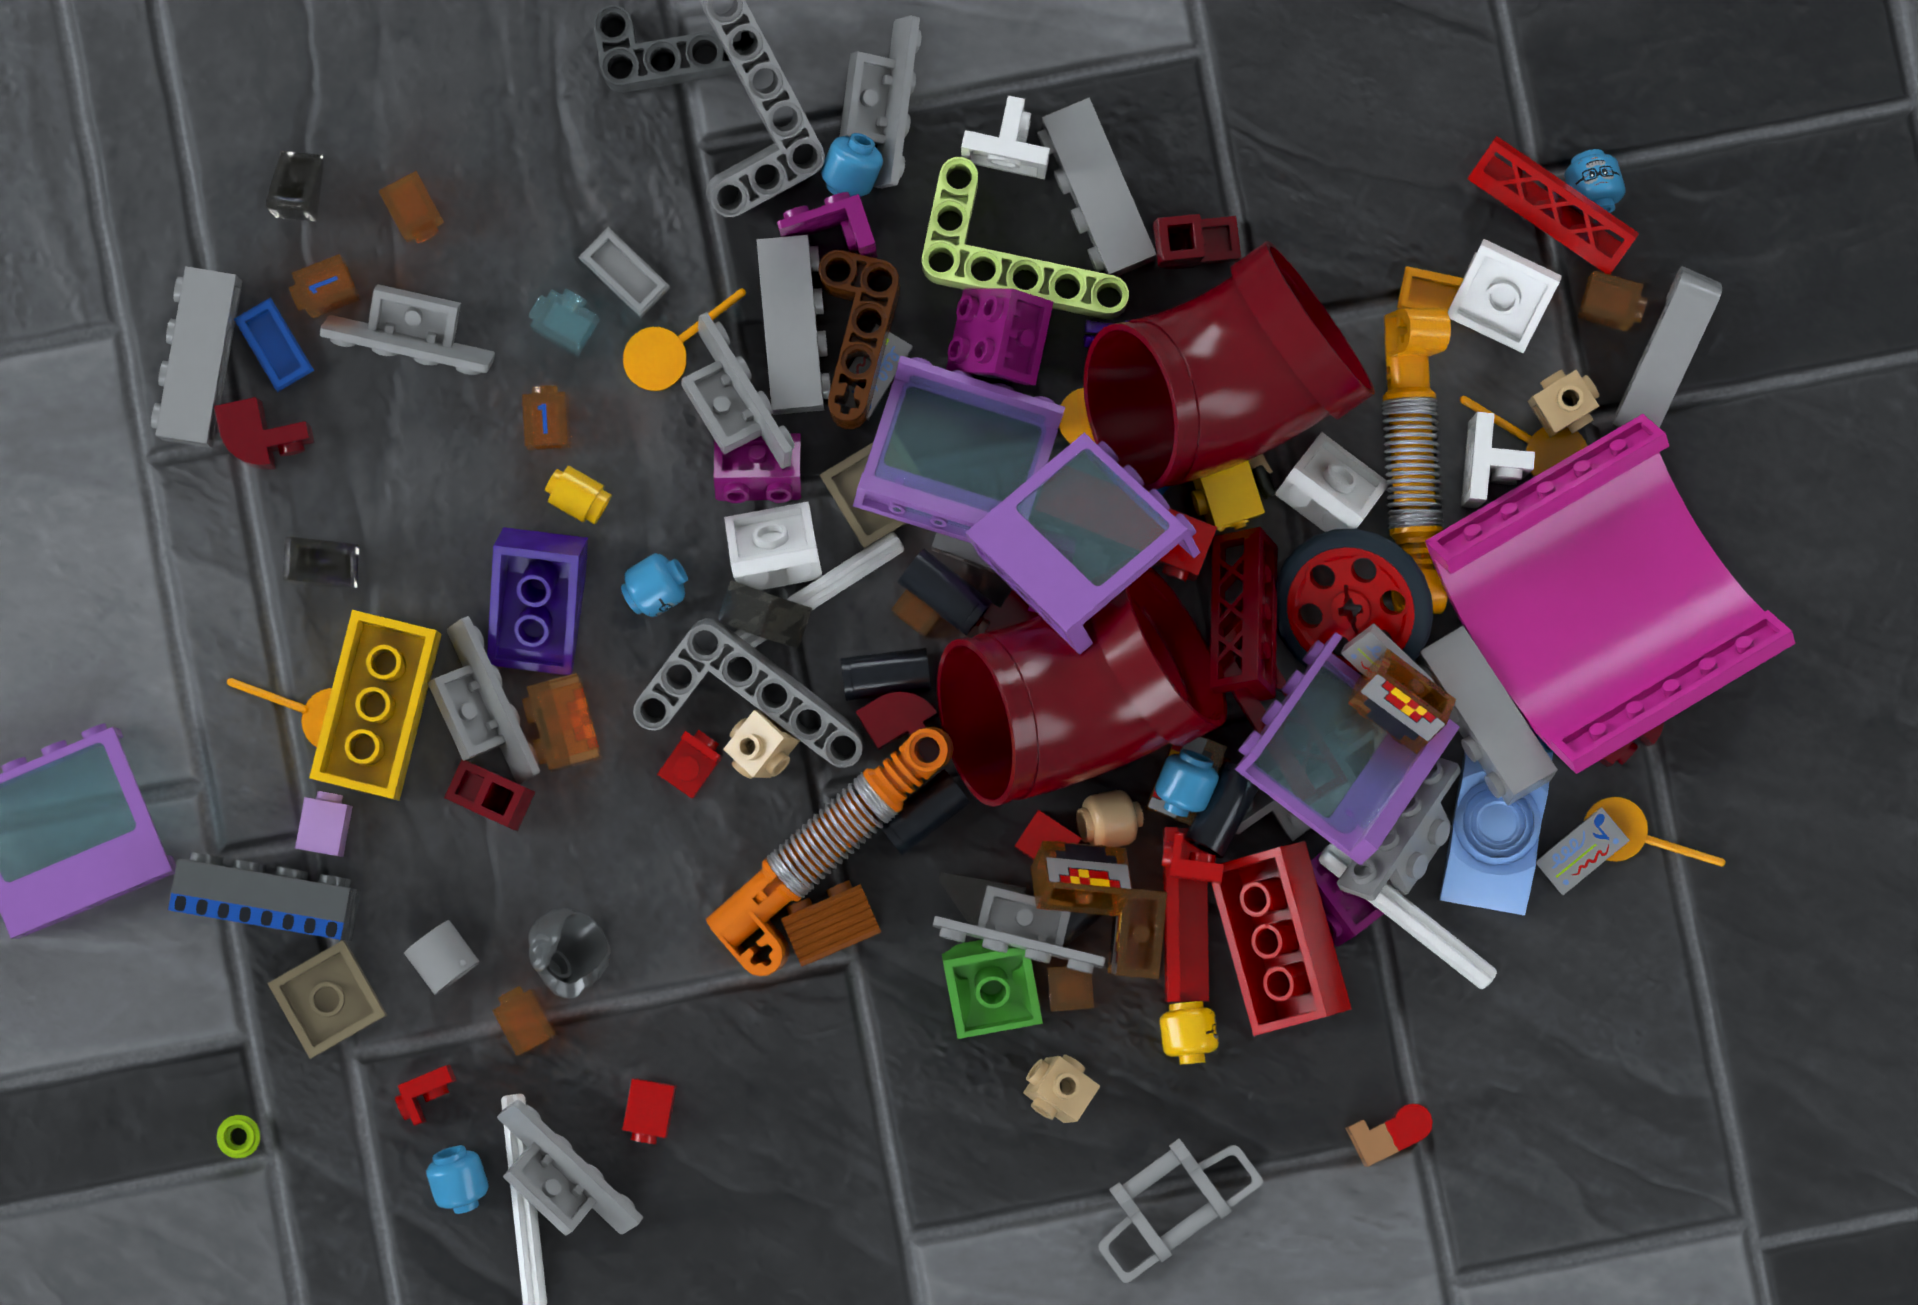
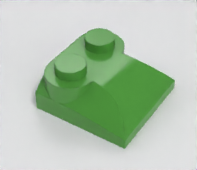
[942,940,1043,1039]

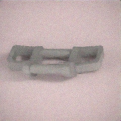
[1098,1138,1263,1283]

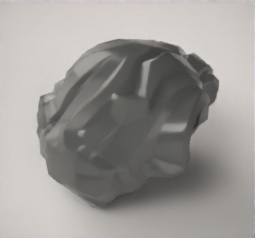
[529,908,611,999]

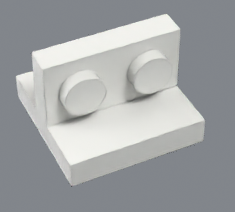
[961,95,1050,180]
[1447,239,1562,353]
[1461,412,1535,508]
[1275,432,1389,532]
[724,501,822,594]

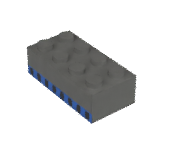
[168,852,361,941]

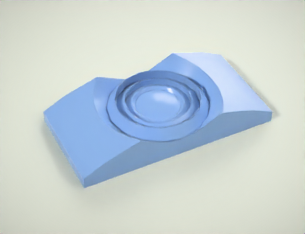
[1439,751,1553,916]

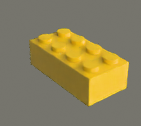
[309,610,442,801]

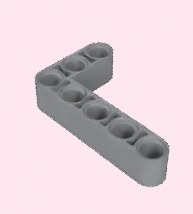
[701,0,825,217]
[633,618,865,768]

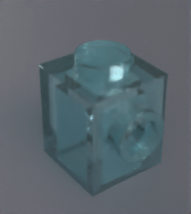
[529,289,600,357]

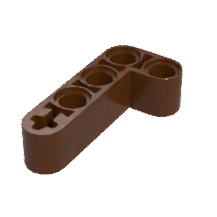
[819,250,900,429]

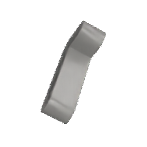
[1612,266,1722,428]

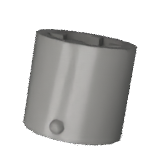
[404,920,480,995]

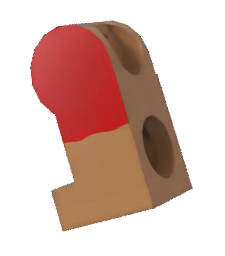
[1345,1103,1433,1167]

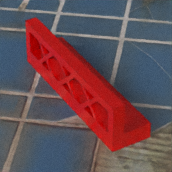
[1467,136,1639,276]
[1163,827,1209,1002]

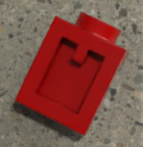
[657,730,723,799]
[1162,832,1224,884]
[395,1065,457,1126]

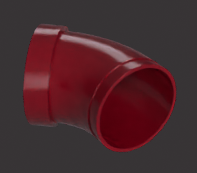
[1084,241,1375,491]
[937,559,1227,806]

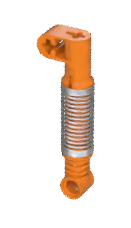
[706,727,954,976]

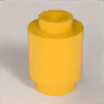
[544,465,612,524]

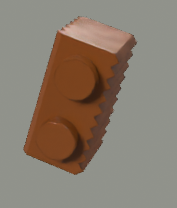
[781,880,882,967]

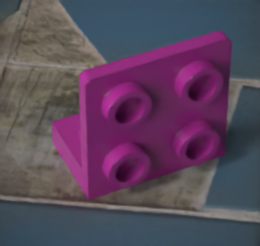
[777,192,878,258]
[946,288,1053,385]

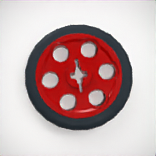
[1276,529,1433,684]

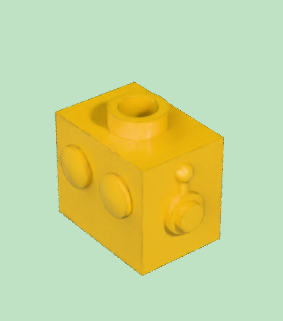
[1191,461,1265,532]

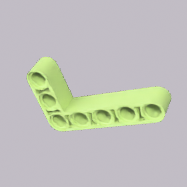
[922,157,1129,319]

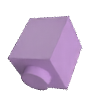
[295,791,353,857]

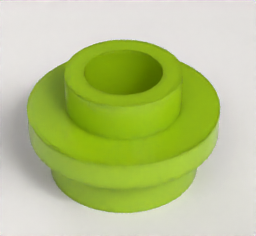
[217,1115,261,1158]

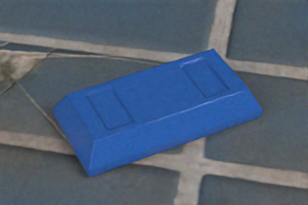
[234,297,314,393]

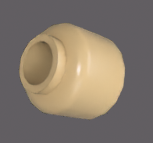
[1076,790,1143,850]

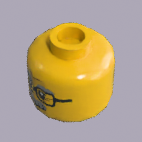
[1160,1001,1219,1065]

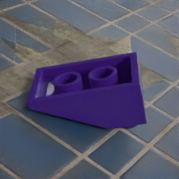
[487,527,588,676]

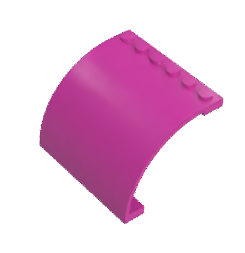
[1425,414,1796,774]

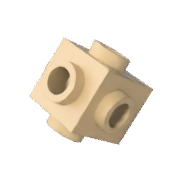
[1527,369,1599,438]
[723,710,800,779]
[1023,1055,1100,1123]

